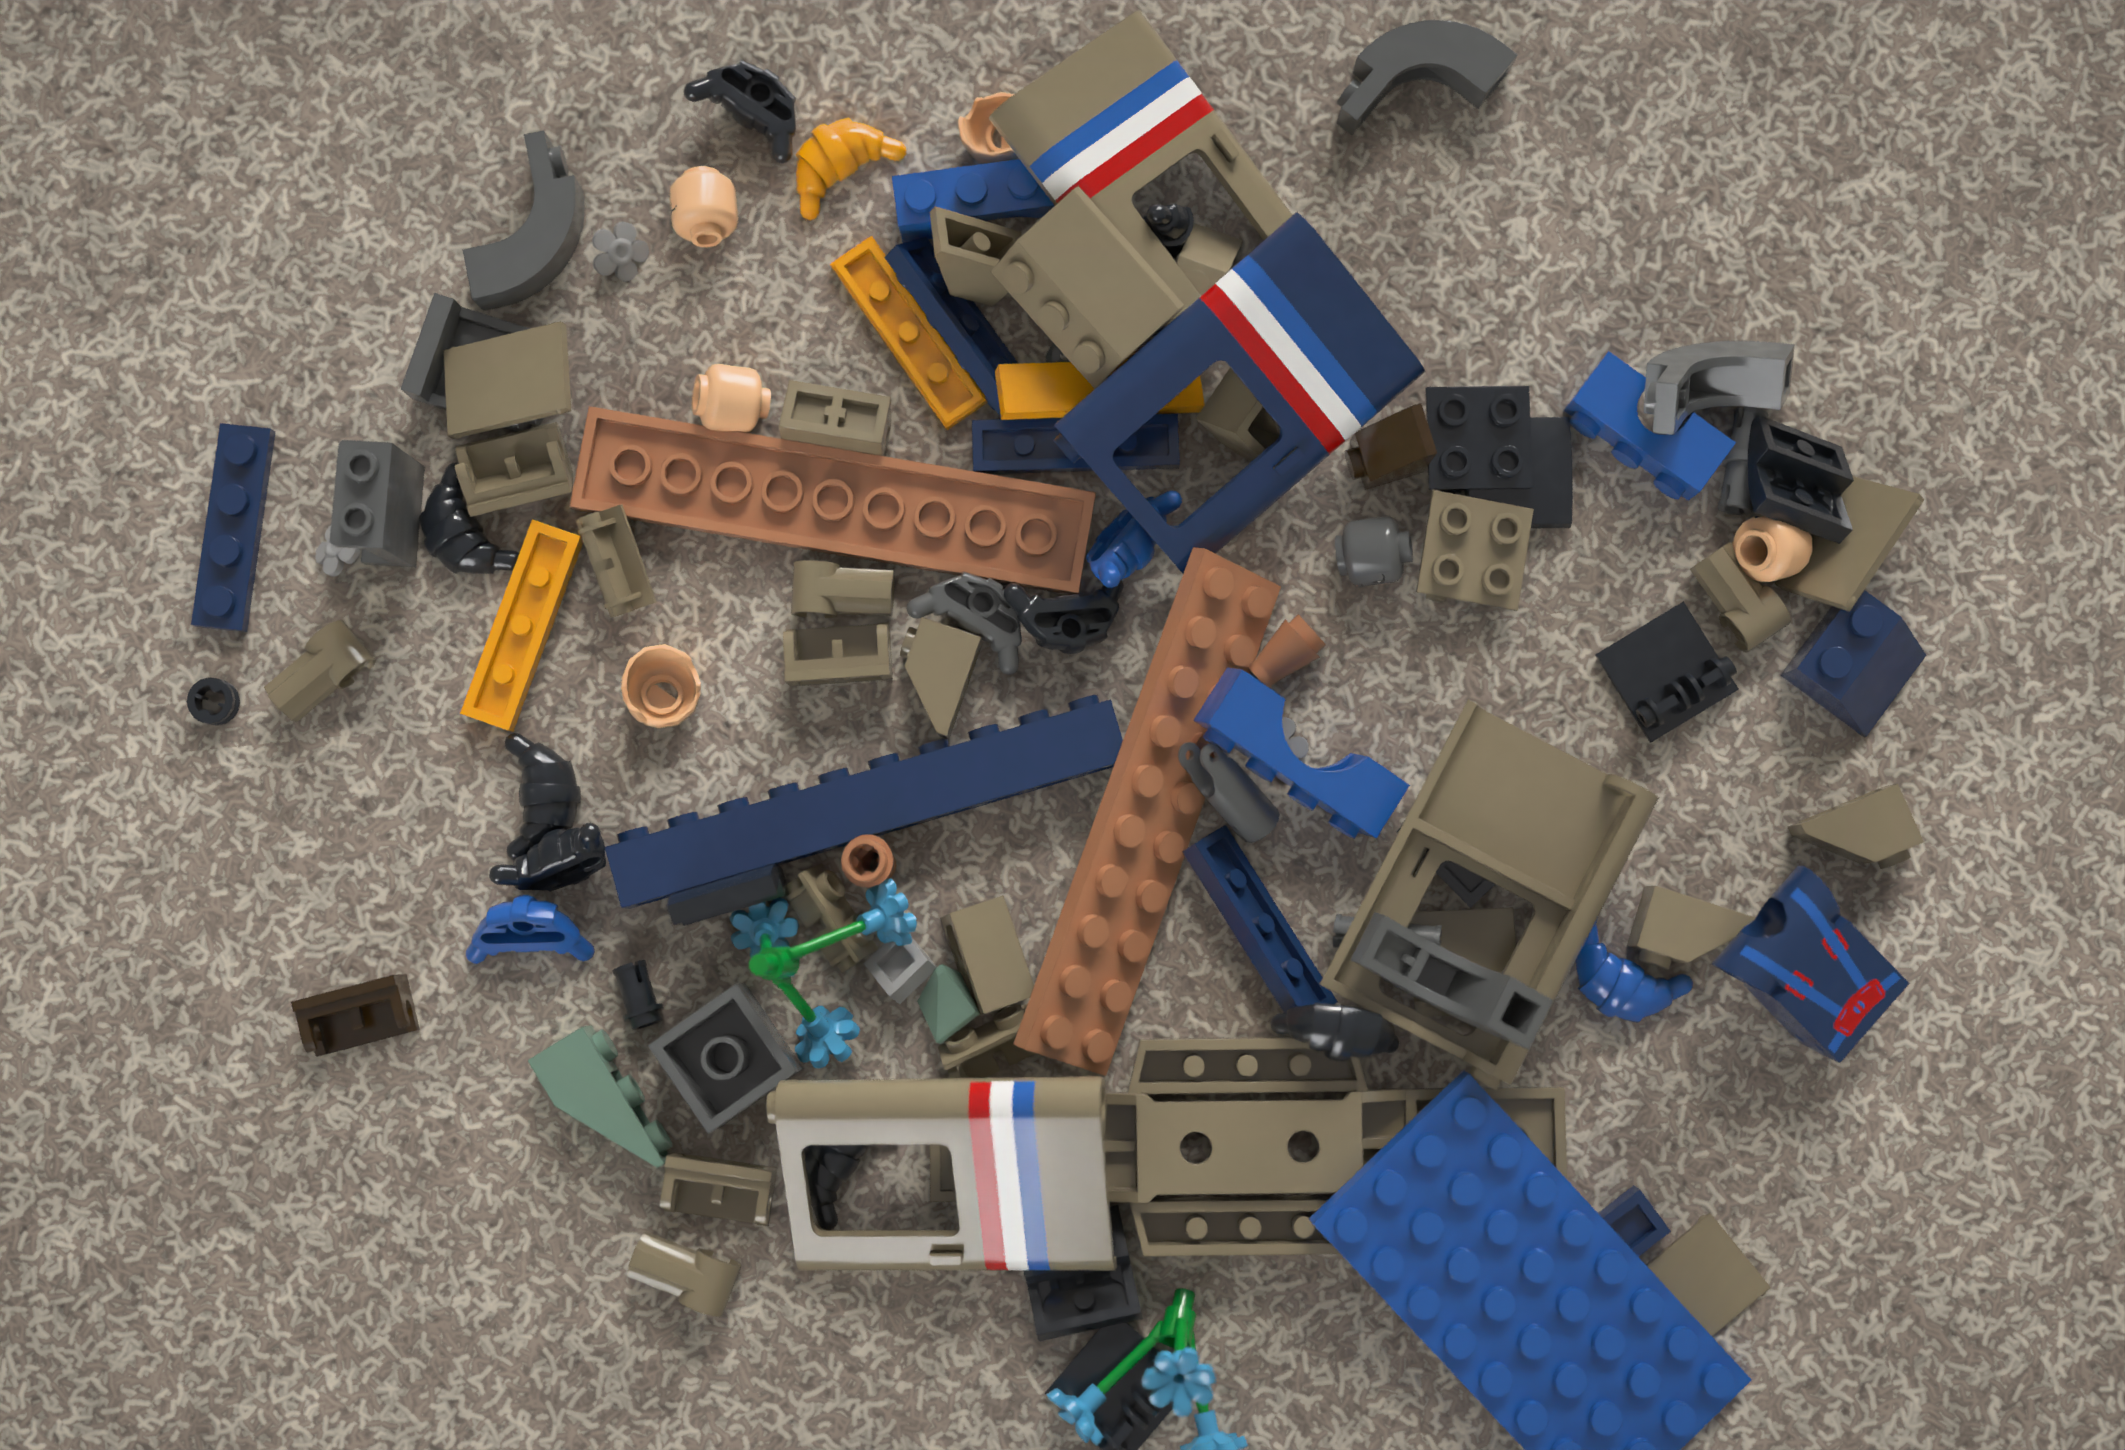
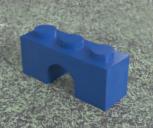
[1563,351,1736,501]

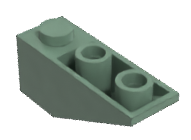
[527,1025,673,1168]

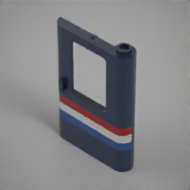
[1053,212,1425,574]

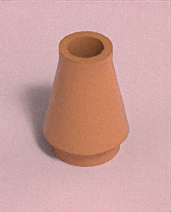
[1248,614,1326,688]
[841,835,896,887]

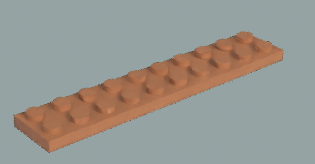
[570,406,1096,595]
[1013,547,1281,1076]

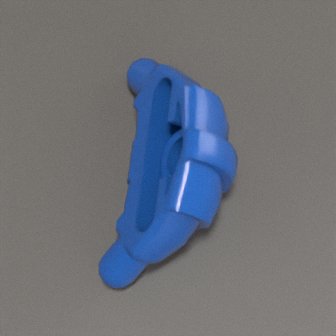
[1086,490,1182,588]
[466,895,595,964]
[1575,925,1693,1023]

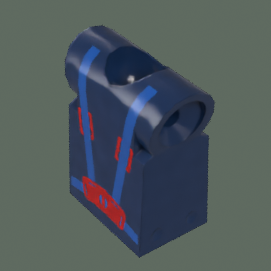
[1711,865,1910,1063]

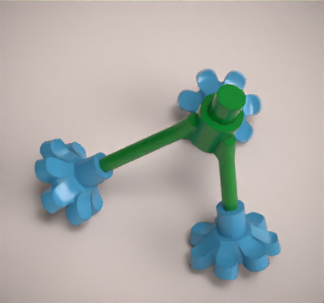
[730,878,917,1069]
[1046,1288,1248,1450]

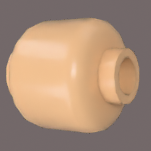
[669,166,738,247]
[692,364,771,433]
[1732,515,1813,582]

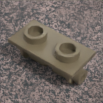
[576,504,657,618]
[785,863,879,973]
[938,1003,1036,1078]

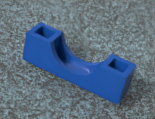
[892,159,1055,243]
[1194,667,1410,839]

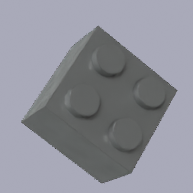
[648,982,804,1134]

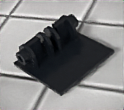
[1425,386,1533,495]
[1595,601,1739,743]
[1045,1322,1173,1450]

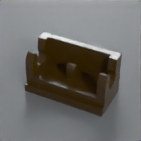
[291,974,420,1057]

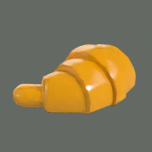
[795,117,907,220]

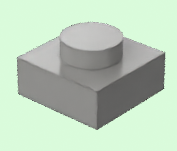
[864,936,937,1004]

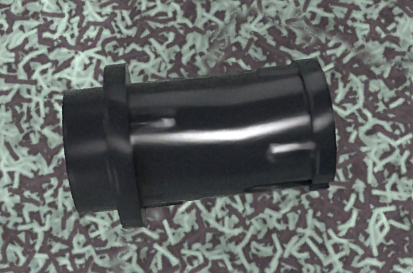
[613,960,665,1030]

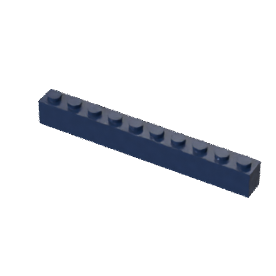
[605,695,1123,909]

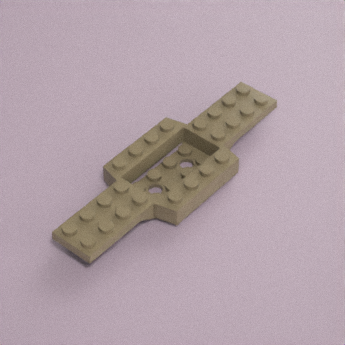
[930,1037,1567,1256]

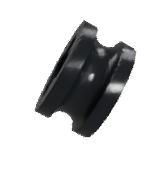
[187,677,240,726]

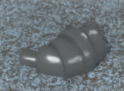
[906,571,1022,675]

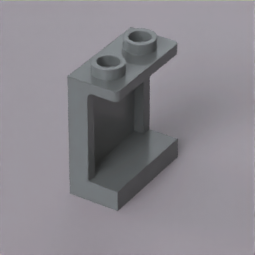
[401,293,543,432]
[330,440,425,568]

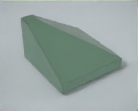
[917,964,980,1044]

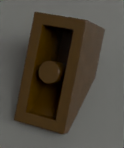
[1345,403,1437,490]

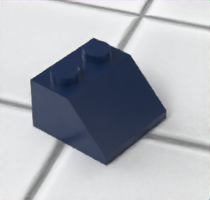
[1781,590,1926,738]

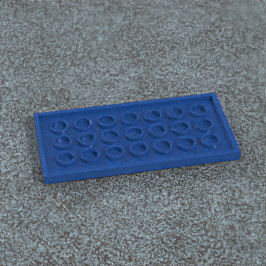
[1309,1070,1752,1450]

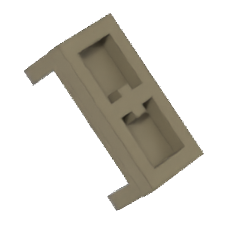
[779,380,892,456]
[455,422,574,517]
[783,622,893,687]
[940,895,1034,1016]
[660,1152,778,1226]

